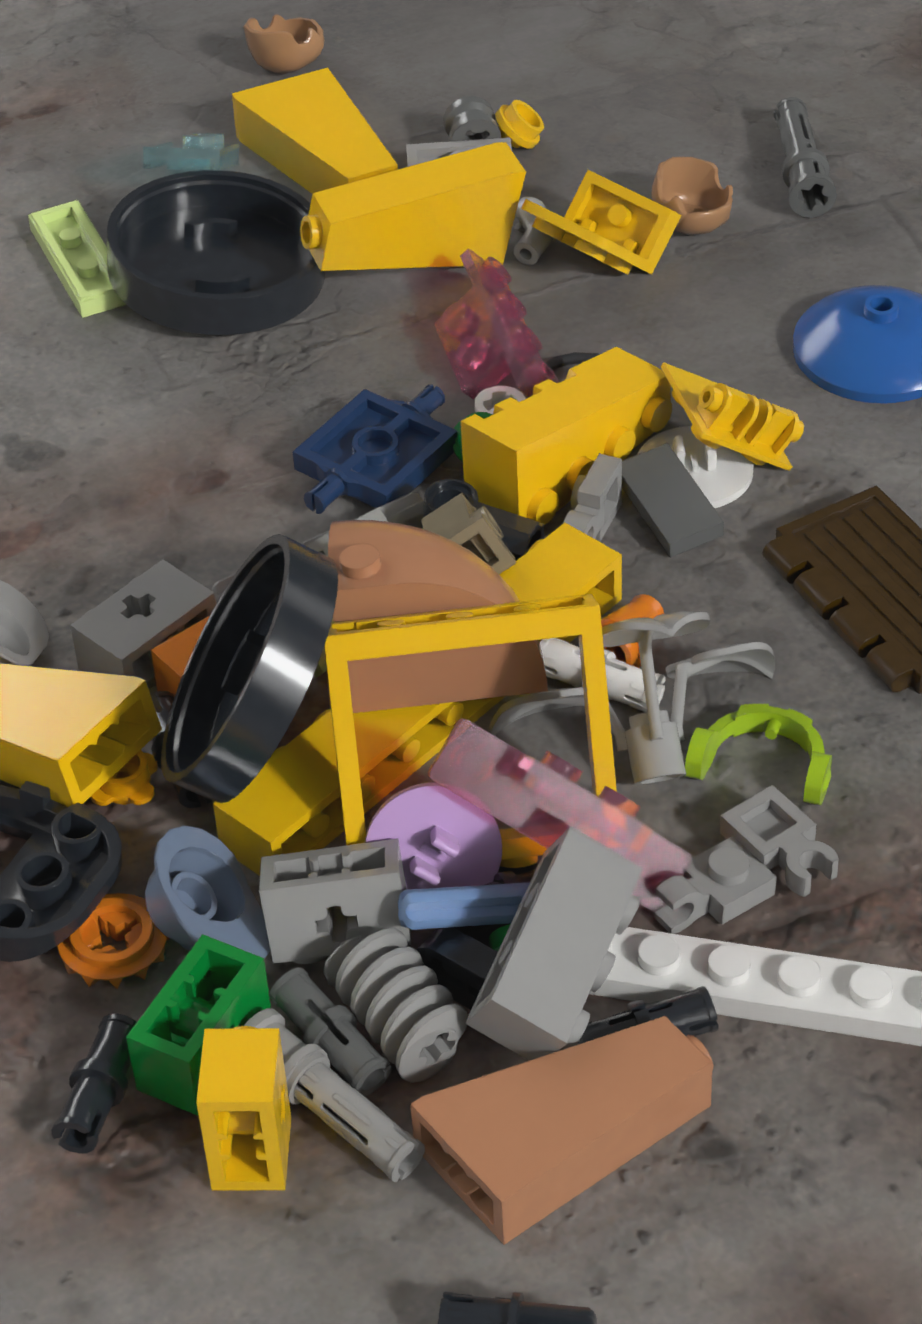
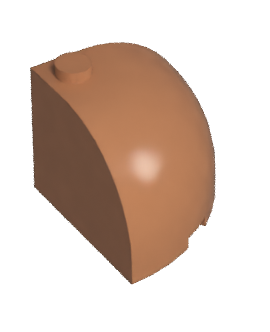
[328,520,548,713]

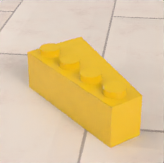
[461,347,673,525]

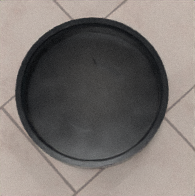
[107,170,325,335]
[161,534,338,803]

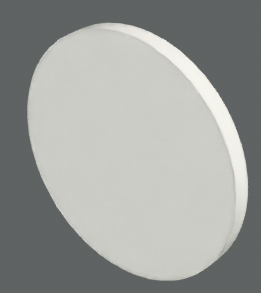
[637,426,754,508]

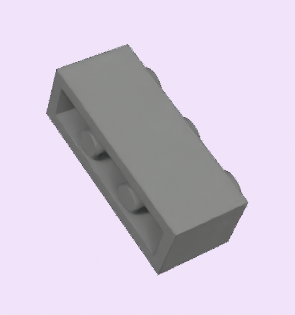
[465,826,643,1061]

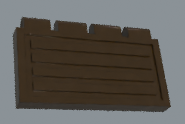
[762,485,922,694]

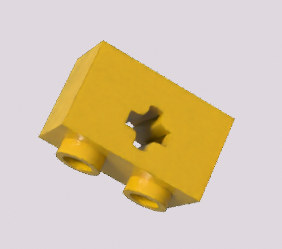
[196,1026,291,1191]

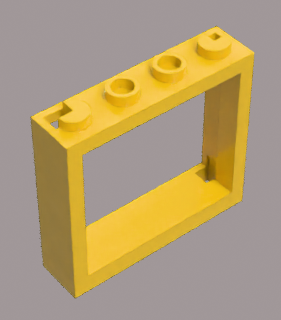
[324,594,622,868]

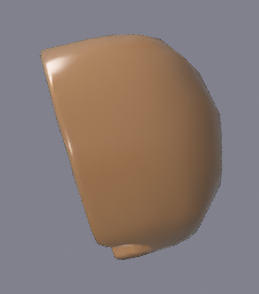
[243,14,325,74]
[651,157,733,235]

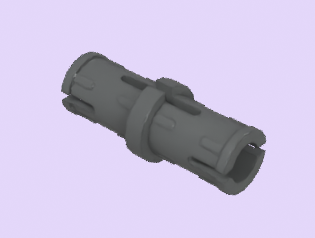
[269,968,392,1097]

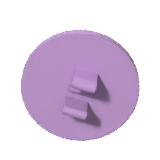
[365,782,502,890]

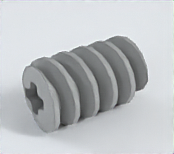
[324,928,468,1083]

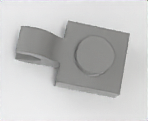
[654,836,777,934]

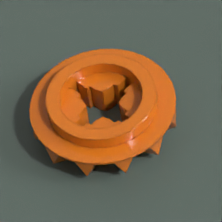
[57,893,169,989]

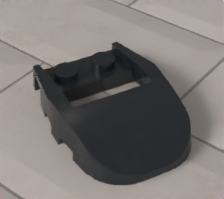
[0,781,122,962]

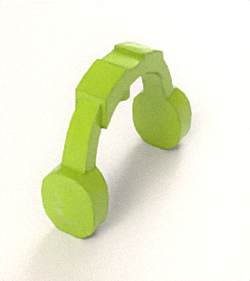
[685,704,832,806]

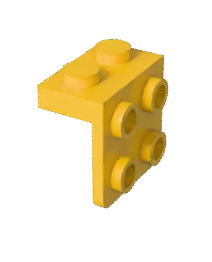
[521,170,682,275]

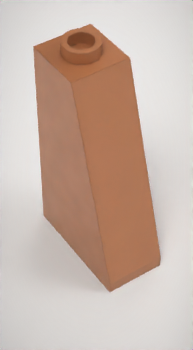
[410,1016,713,1245]

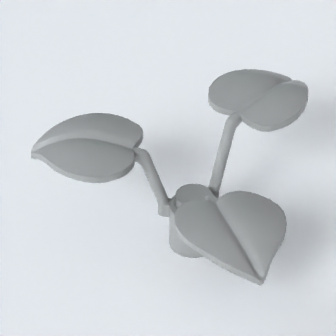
[489,611,775,785]

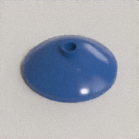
[793,285,922,403]

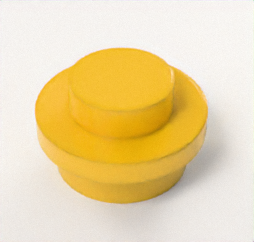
[495,100,544,149]

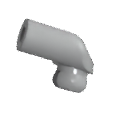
[513,197,554,265]

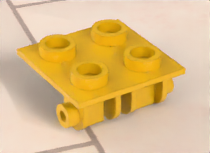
[660,362,804,471]

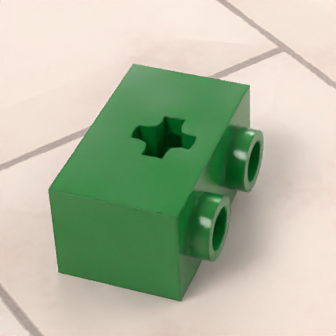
[126,934,271,1116]

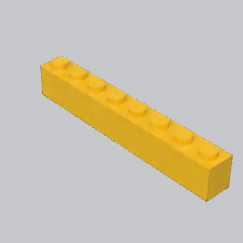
[213,522,622,876]

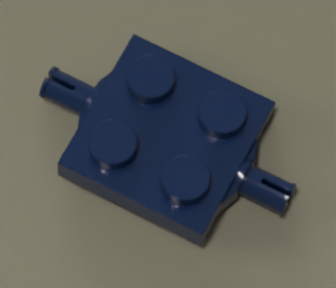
[293,384,458,514]

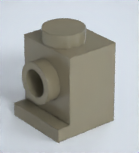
[421,493,516,574]

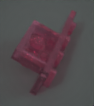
[434,248,558,401]
[428,718,692,912]

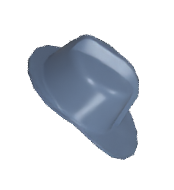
[145,826,271,958]

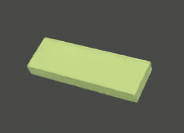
[28,200,126,318]

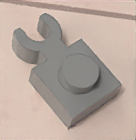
[563,453,622,542]
[720,785,839,897]

